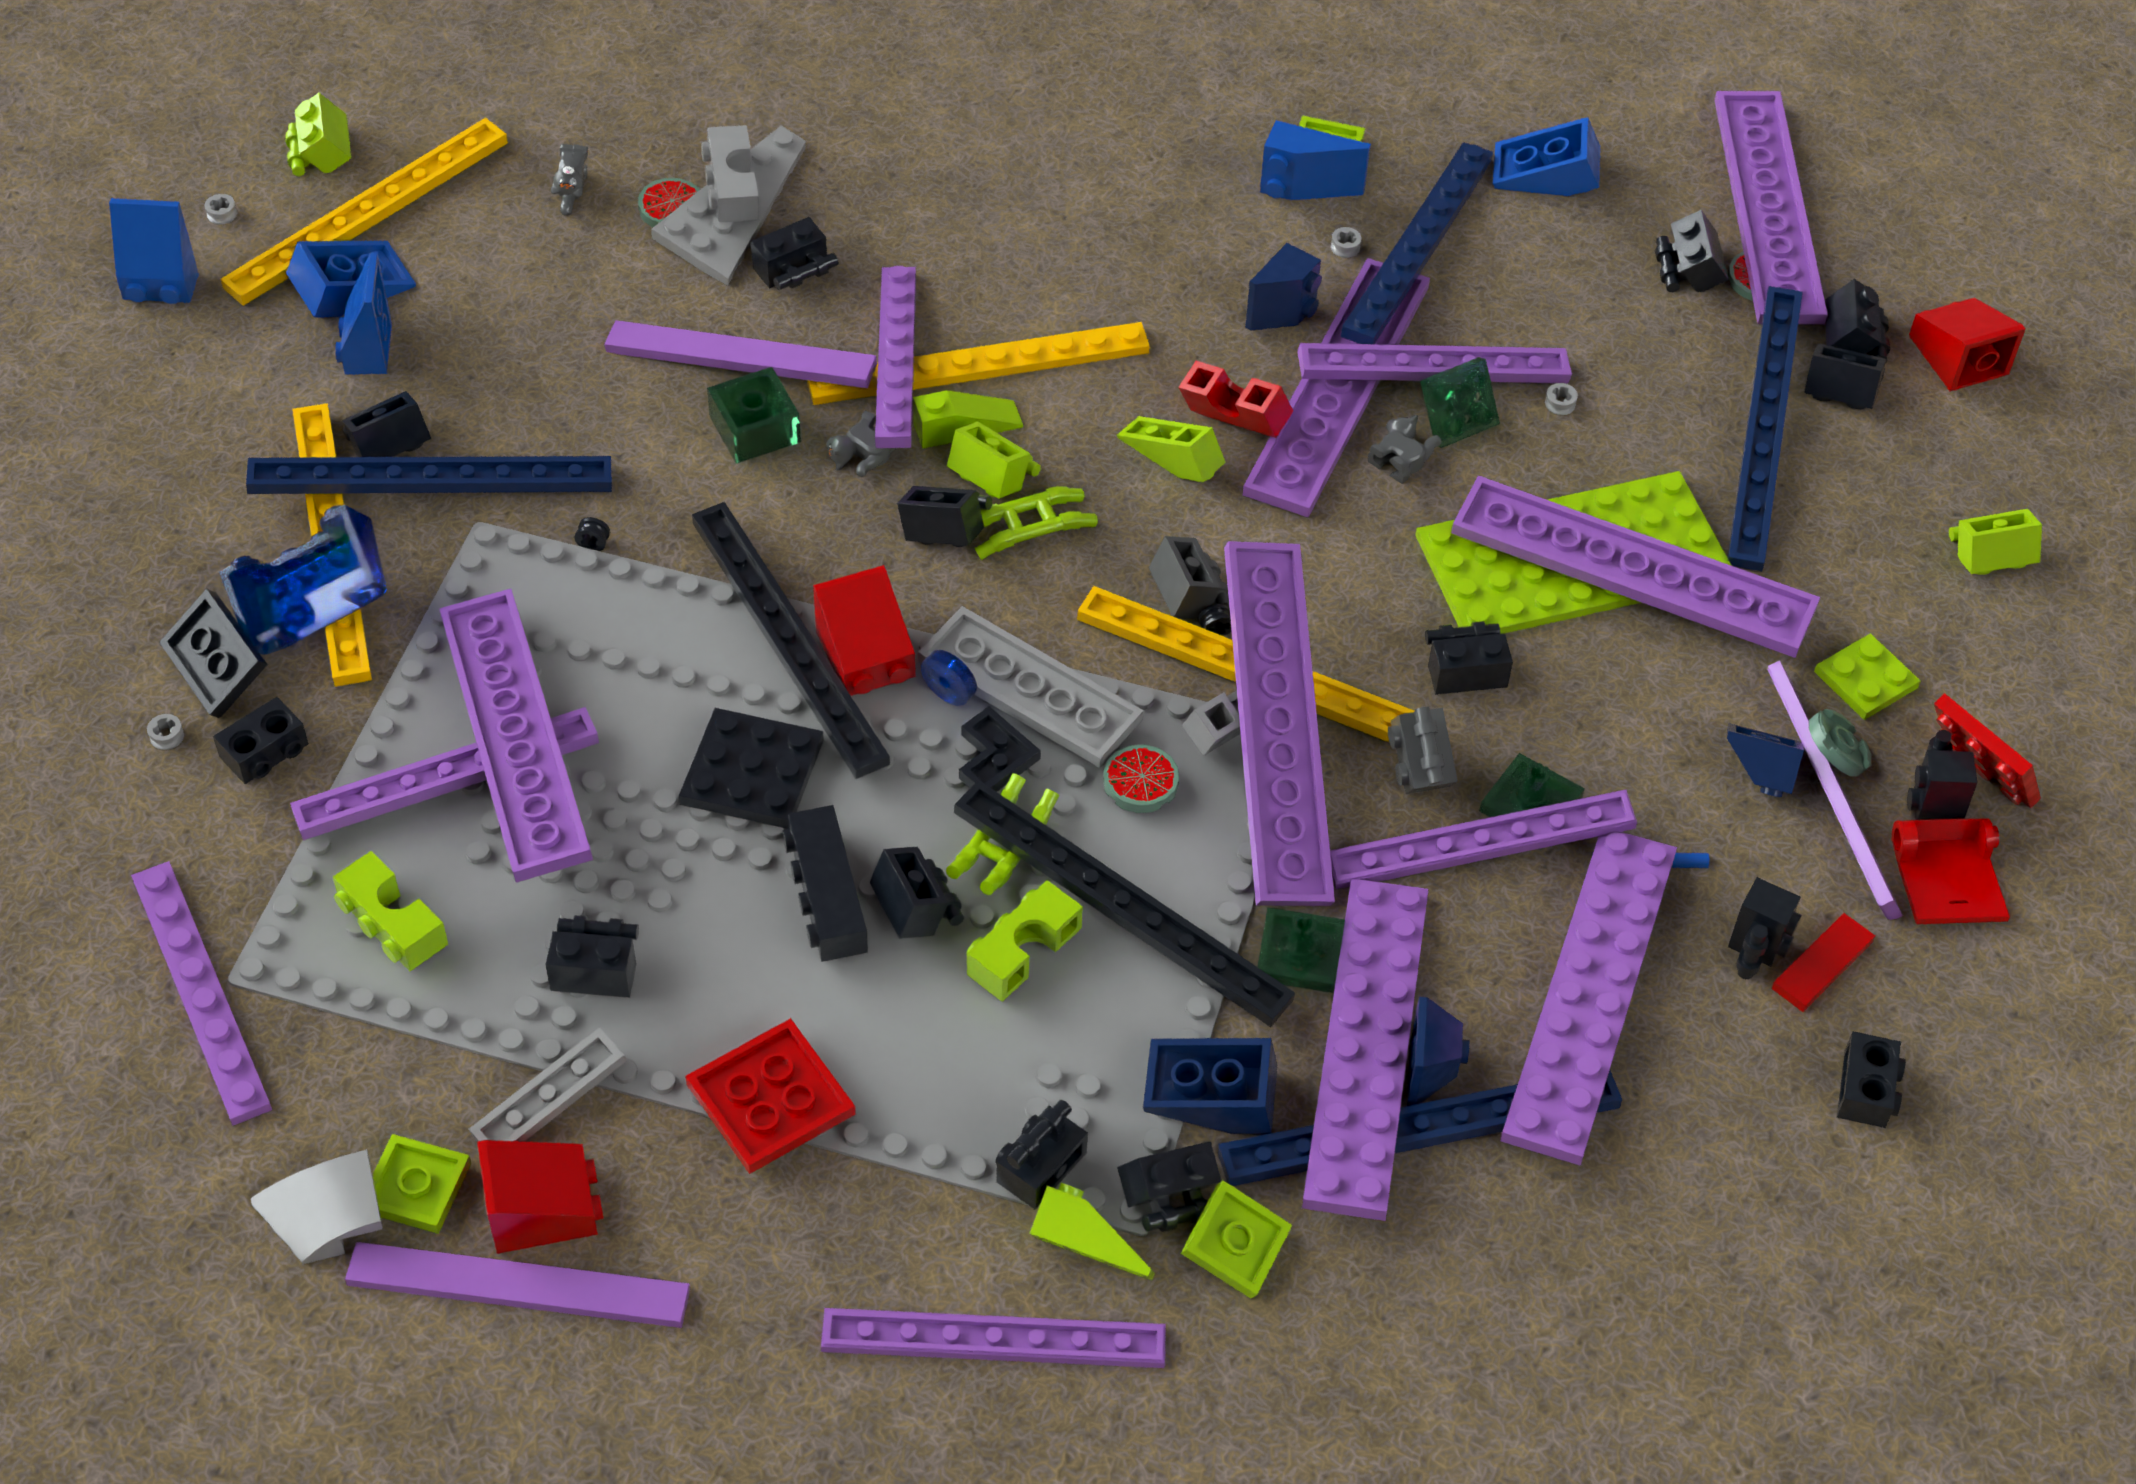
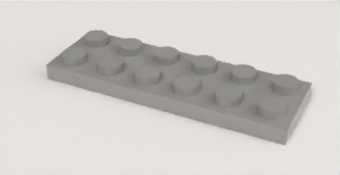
[918,606,1144,768]

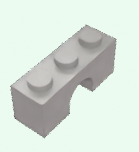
[701,125,759,222]
[1182,690,1241,756]

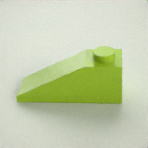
[913,390,1023,448]
[1117,416,1226,482]
[1029,1183,1155,1281]

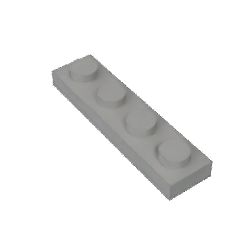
[469,1027,627,1142]

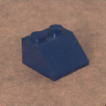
[1245,243,1322,331]

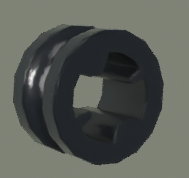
[574,517,611,551]
[1198,604,1232,636]

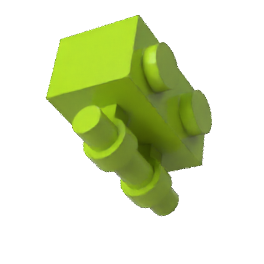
[285,93,351,176]
[947,422,1041,499]
[1949,509,2042,575]

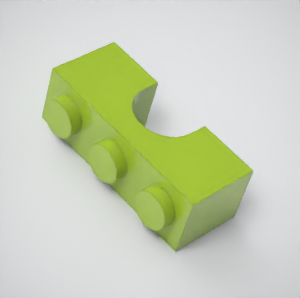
[333,851,449,971]
[966,880,1083,1002]

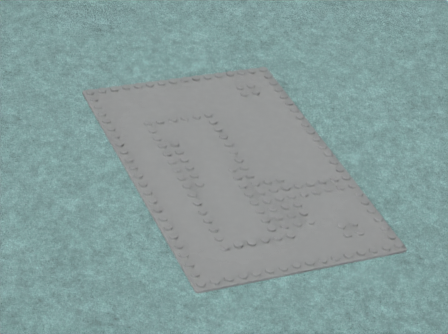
[228,522,1255,1236]

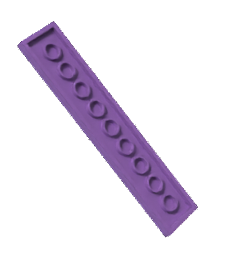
[1715,91,1828,324]
[1243,258,1430,518]
[1451,475,1820,658]
[1224,541,1335,906]
[439,588,593,883]
[1501,832,1677,1166]
[1302,879,1428,1221]

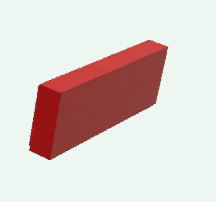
[1771,913,1876,1012]

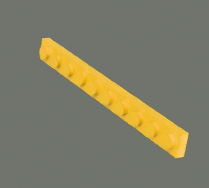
[220,118,508,306]
[807,322,1150,405]
[292,403,372,687]
[1077,586,1414,742]

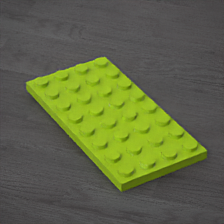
[1415,471,1732,634]

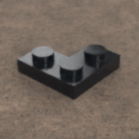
[959,706,1041,792]

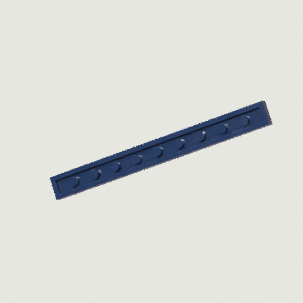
[1340,142,1493,344]
[1727,286,1803,572]
[246,456,612,494]
[1218,1070,1622,1186]

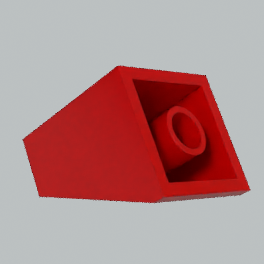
[1909,298,2026,391]
[813,565,916,696]
[477,1140,604,1254]

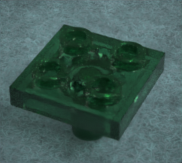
[1420,357,1500,448]
[1479,753,1585,817]
[1258,907,1345,993]

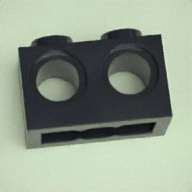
[213,697,309,784]
[1837,1031,1906,1128]

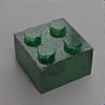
[707,367,801,464]

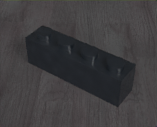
[782,805,868,962]

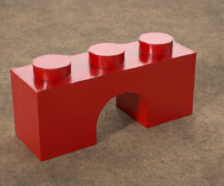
[1178,361,1293,438]

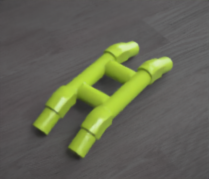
[975,486,1098,560]
[946,773,1060,895]

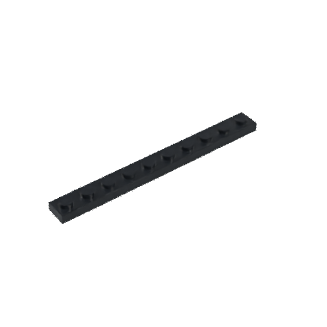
[692,502,890,779]
[954,780,1295,1027]

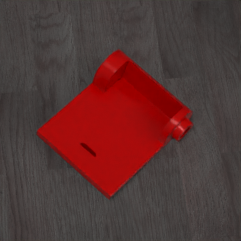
[1892,818,2010,925]

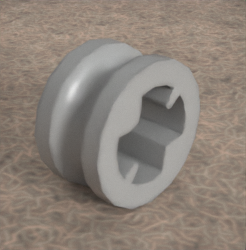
[205,194,237,225]
[1331,227,1361,258]
[1545,383,1578,415]
[147,714,184,750]

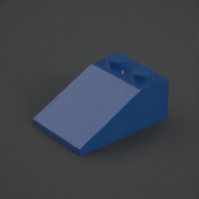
[1493,117,1600,196]
[1260,120,1371,200]
[109,198,199,304]
[286,241,416,318]
[335,252,392,375]

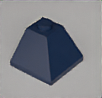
[1727,723,1804,797]
[1407,996,1470,1106]

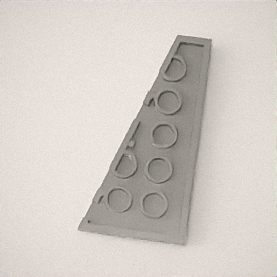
[652,126,806,286]

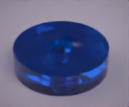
[921,650,977,706]

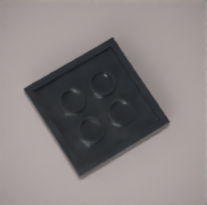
[679,708,824,829]

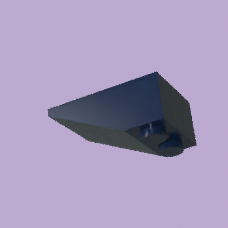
[1143,1038,1278,1134]

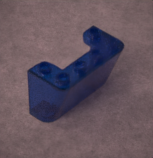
[219,504,387,655]

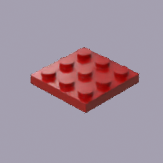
[1934,693,2041,808]
[685,1018,856,1174]

